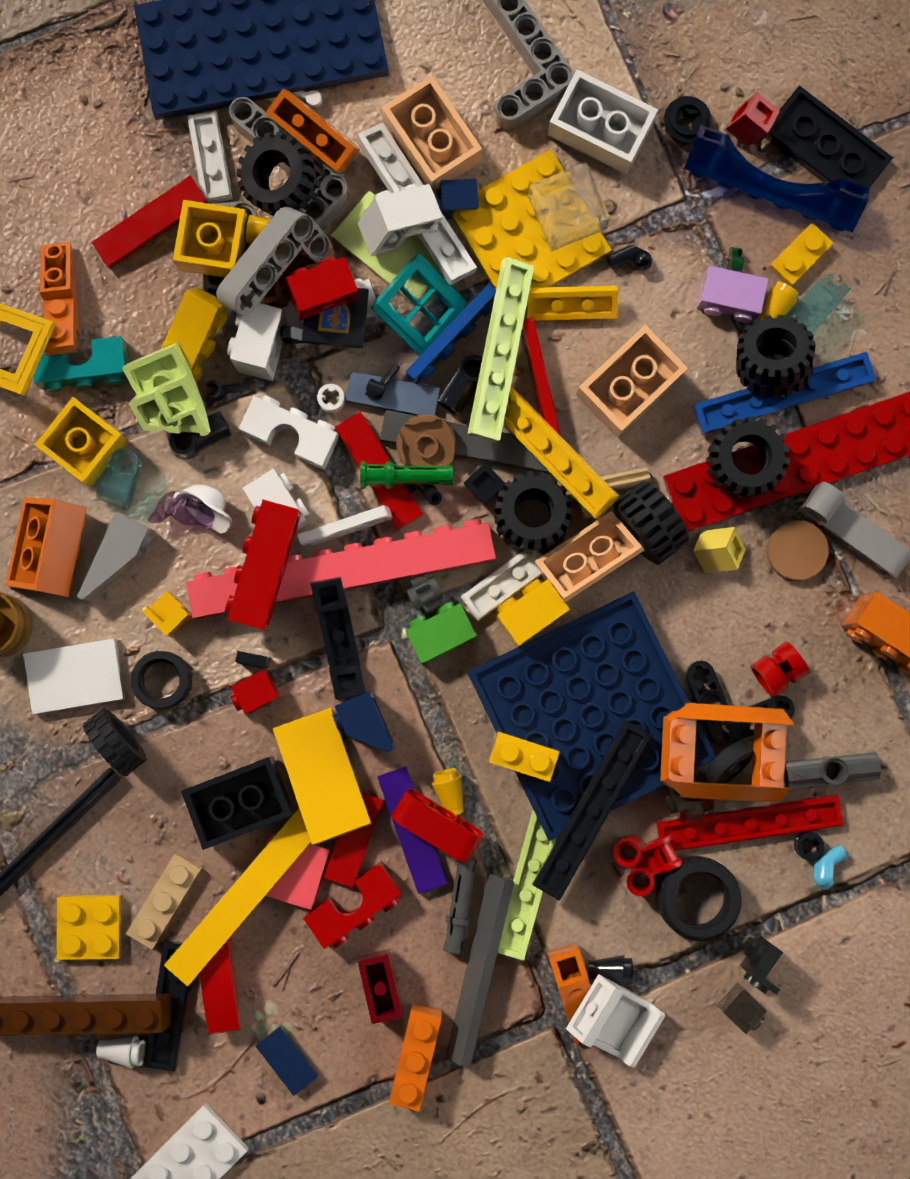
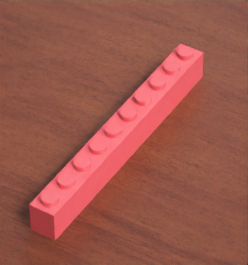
[186,519,496,620]

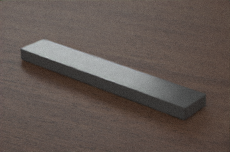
[380,410,551,474]
[446,873,514,1067]

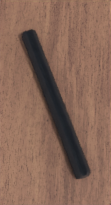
[0,767,122,897]

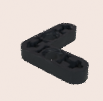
[685,661,795,745]

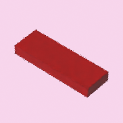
[323,791,384,888]

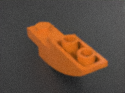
[40,242,80,356]

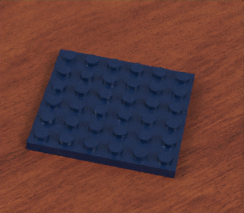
[467,591,716,841]

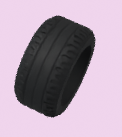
[656,856,742,941]

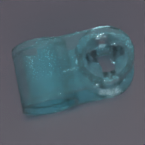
[96,448,143,510]

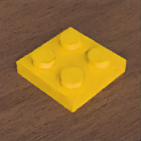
[56,895,122,960]

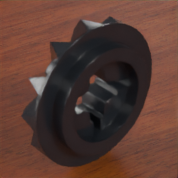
[663,96,712,145]

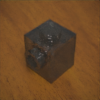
[664,771,714,822]
[717,982,767,1034]

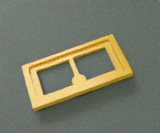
[0,303,56,396]

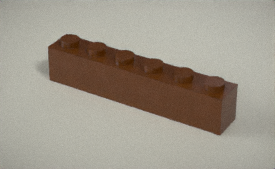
[0,993,171,1036]

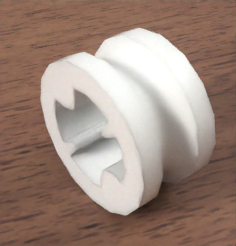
[317,384,345,413]

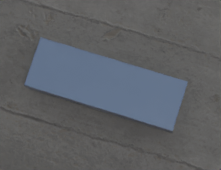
[345,371,440,416]

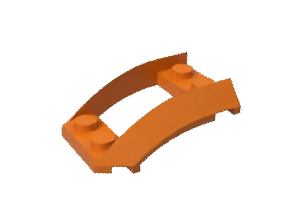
[660,703,794,802]

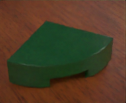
[727,247,744,272]

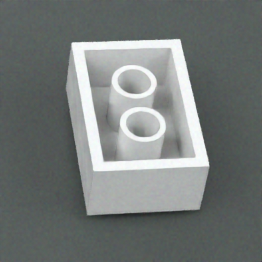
[547,69,658,174]

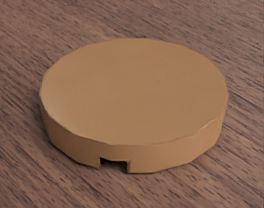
[396,414,457,466]
[766,520,829,581]

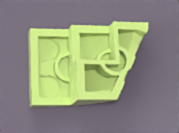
[122,343,211,436]

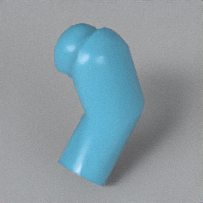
[813,844,848,890]

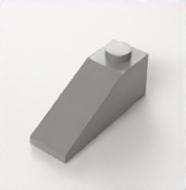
[77,513,155,602]

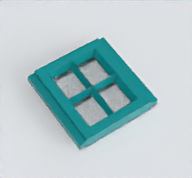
[371,253,467,356]

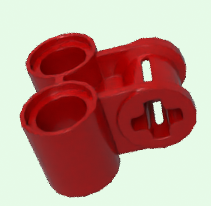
[613,834,683,897]

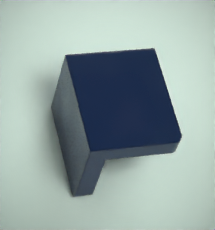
[436,179,479,220]

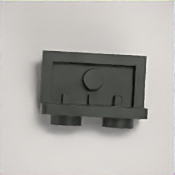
[739,935,783,995]

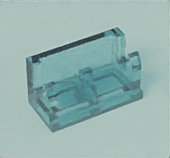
[786,274,851,334]

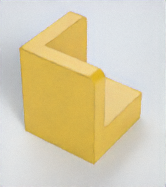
[141,591,192,638]

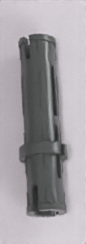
[443,859,478,954]

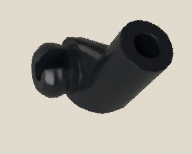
[606,245,653,270]
[405,484,442,506]

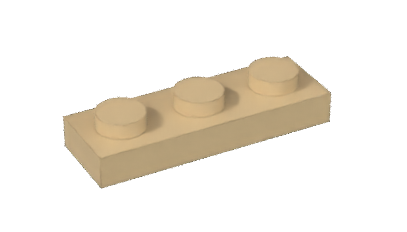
[126,852,202,950]

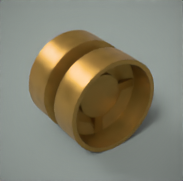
[0,592,32,657]

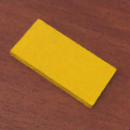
[273,708,371,846]

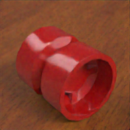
[750,641,810,698]

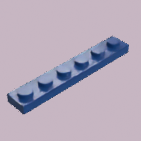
[693,351,876,435]

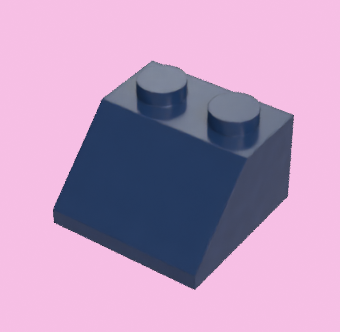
[332,691,396,752]

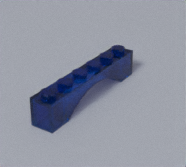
[683,125,870,233]

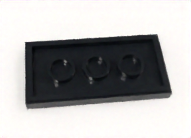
[764,85,894,206]

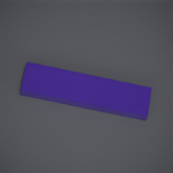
[377,766,447,894]

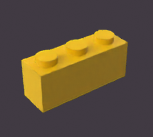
[161,287,228,383]

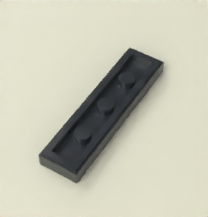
[144,940,190,1071]

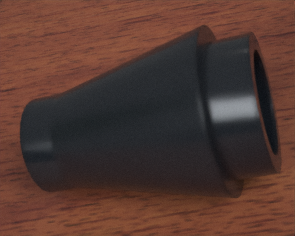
[588,955,633,986]

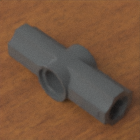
[784,752,882,788]

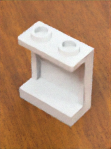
[566,974,665,1068]

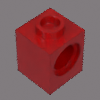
[726,92,780,148]
[230,670,281,714]

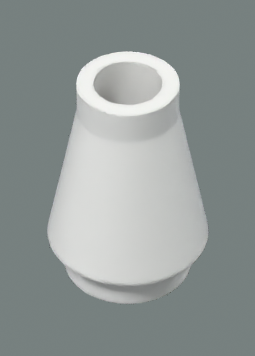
[96,1036,146,1069]

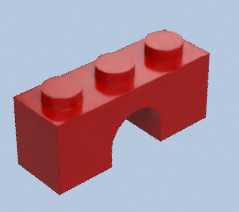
[303,861,402,949]

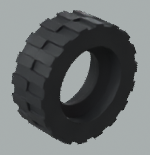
[82,708,147,777]

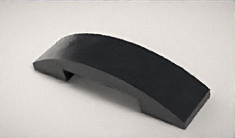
[310,576,366,700]

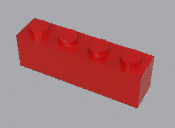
[225,499,302,631]

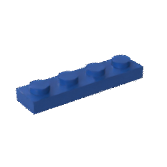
[406,284,496,384]

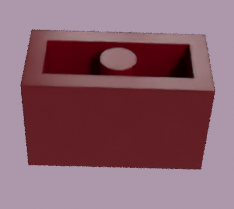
[357,949,404,1024]

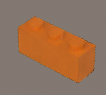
[265,88,361,174]
[389,1003,442,1112]

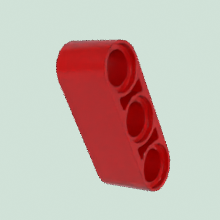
[391,789,484,863]

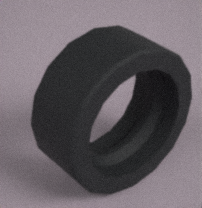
[131,651,192,709]

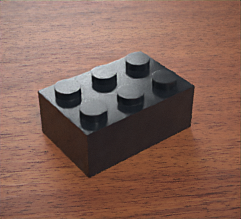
[181,756,295,850]

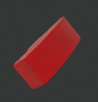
[199,936,241,1035]

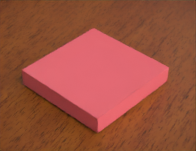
[266,831,330,910]

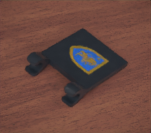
[280,287,369,349]

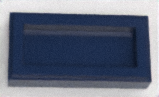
[255,1025,319,1096]

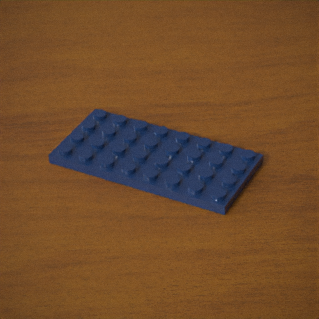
[134,0,389,120]

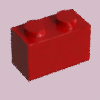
[286,257,358,321]

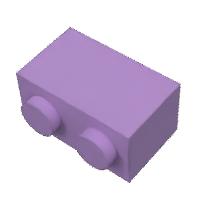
[697,265,769,323]

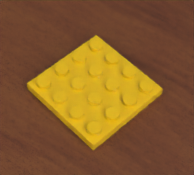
[452,149,612,290]

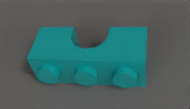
[33,336,130,392]

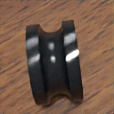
[794,831,825,860]

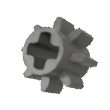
[406,574,444,613]

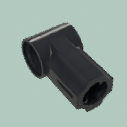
[438,354,482,416]
[169,411,232,459]

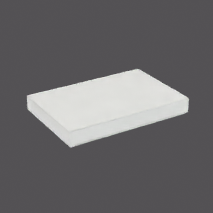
[23,638,125,714]

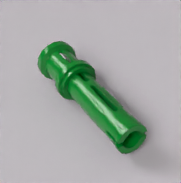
[360,461,453,489]

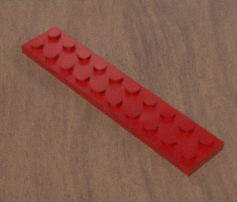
[662,392,910,532]

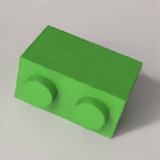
[405,601,477,664]

